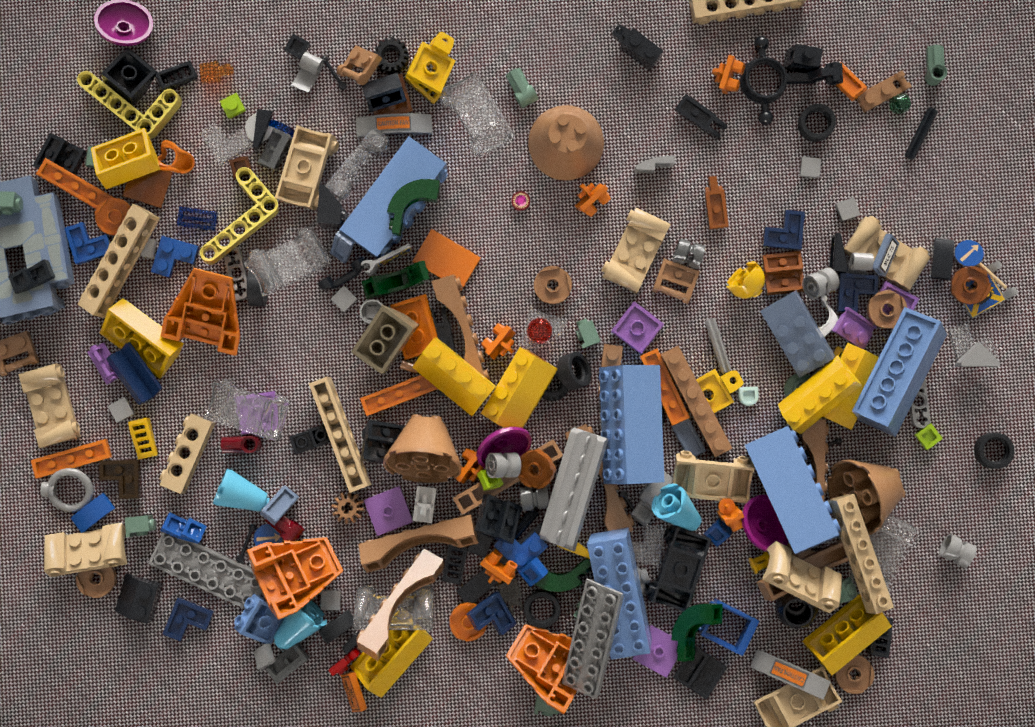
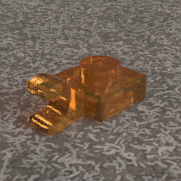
[199,61,234,84]

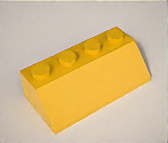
[100,298,184,379]
[412,337,496,416]
[823,343,879,430]
[481,347,557,428]
[778,355,862,434]
[802,594,892,676]
[350,609,433,698]

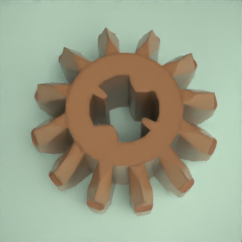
[332,492,365,524]

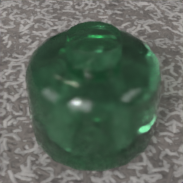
[889,93,911,114]

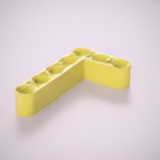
[77,71,182,139]
[200,167,279,265]

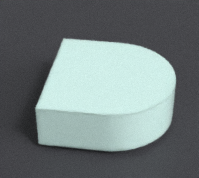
[738,387,758,406]

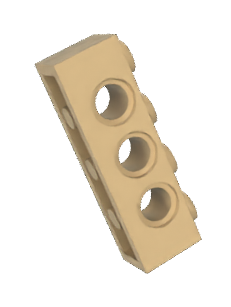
[159,414,216,494]

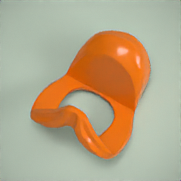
[157,140,195,174]

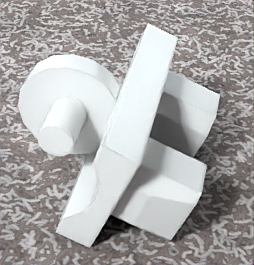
[413,486,437,523]

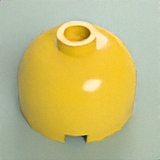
[726,261,765,299]

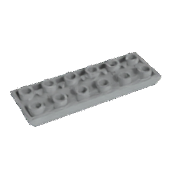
[539,427,608,551]
[148,533,262,609]
[561,578,624,699]

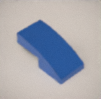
[71,493,115,533]
[160,512,207,544]

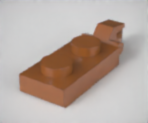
[704,176,729,230]

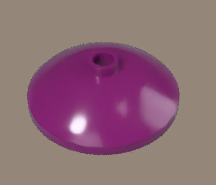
[94,0,153,46]
[476,427,532,468]
[742,495,789,552]

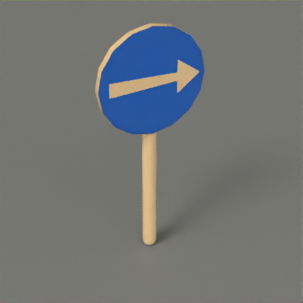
[954,240,1007,289]
[254,524,283,546]

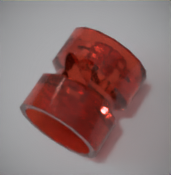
[527,318,552,345]

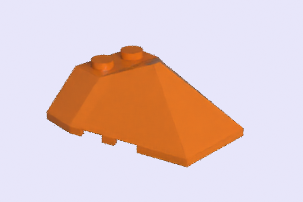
[160,268,240,356]
[247,537,343,620]
[505,624,577,714]

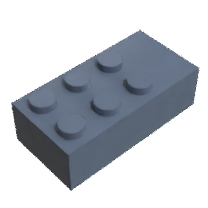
[760,290,835,378]

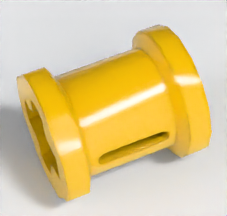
[748,552,770,574]

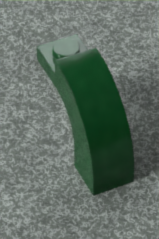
[387,179,441,237]
[362,261,430,300]
[535,558,591,592]
[671,603,723,662]

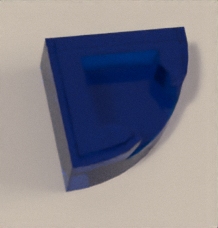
[268,120,294,138]

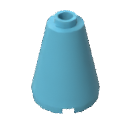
[213,468,270,511]
[652,484,702,531]
[274,600,327,649]

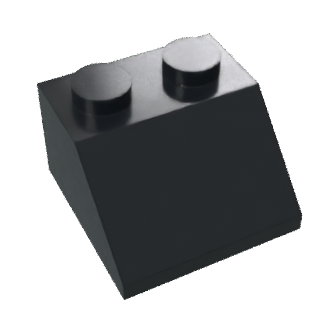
[101,47,157,106]
[317,184,349,230]
[115,573,164,624]

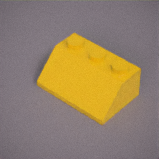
[91,128,160,190]

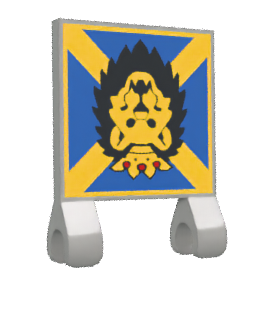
[361,243,413,276]
[962,261,1018,319]

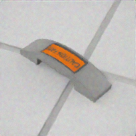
[356,113,432,138]
[750,649,831,700]

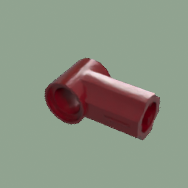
[221,436,262,454]
[264,515,305,542]

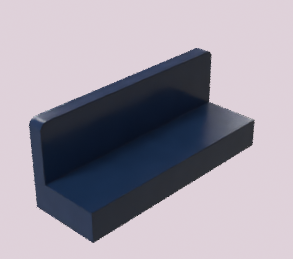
[106,342,162,406]

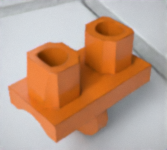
[712,55,746,94]
[575,183,611,217]
[481,323,516,360]
[455,448,484,484]
[716,498,744,532]
[480,549,518,585]

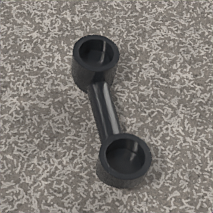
[317,257,366,290]

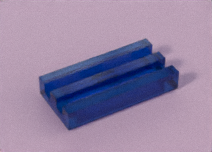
[177,206,218,231]

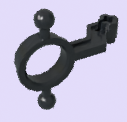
[740,36,843,125]

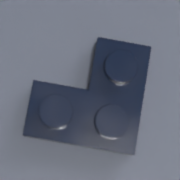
[762,210,805,250]
[837,273,879,312]
[466,591,516,635]
[163,597,215,641]

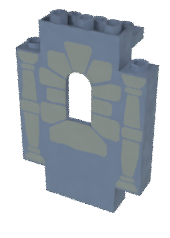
[0,175,75,325]

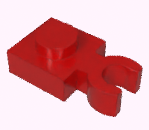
[328,648,361,676]

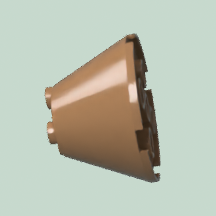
[528,105,604,181]
[383,414,462,483]
[828,460,906,535]

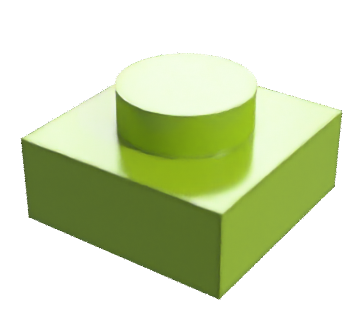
[220,93,246,120]
[914,423,943,450]
[477,469,504,491]

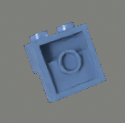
[234,593,284,644]

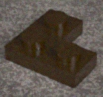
[99,460,141,499]

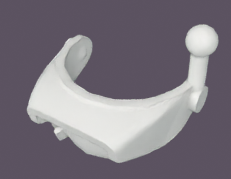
[819,295,838,337]

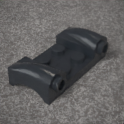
[645,525,712,612]

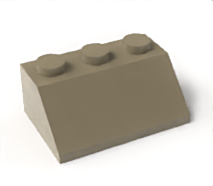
[351,305,419,374]

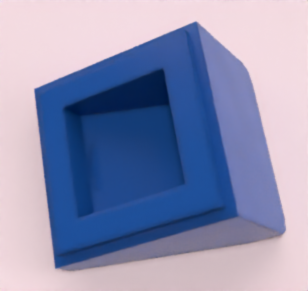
[704,518,733,547]
[518,557,548,587]

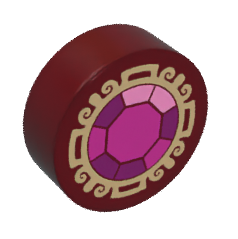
[511,191,530,211]

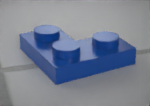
[64,222,111,265]
[151,236,200,278]
[494,532,548,571]

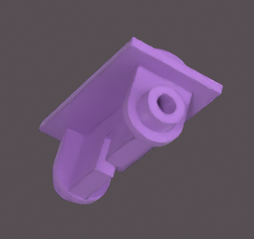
[87,342,119,385]

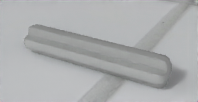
[705,318,731,374]

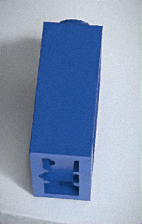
[698,598,760,656]

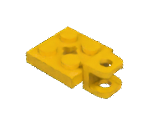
[406,32,456,95]
[696,369,744,413]

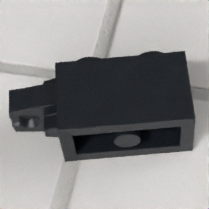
[612,24,663,71]

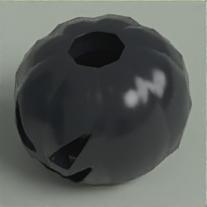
[775,593,819,629]

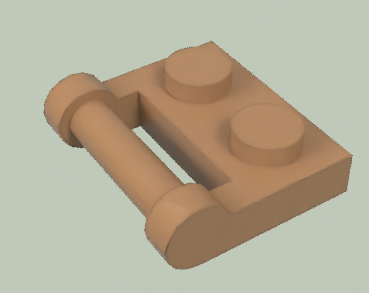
[337,45,382,85]
[652,259,700,304]
[0,331,39,377]

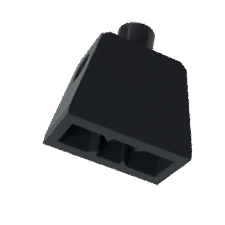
[783,44,823,73]

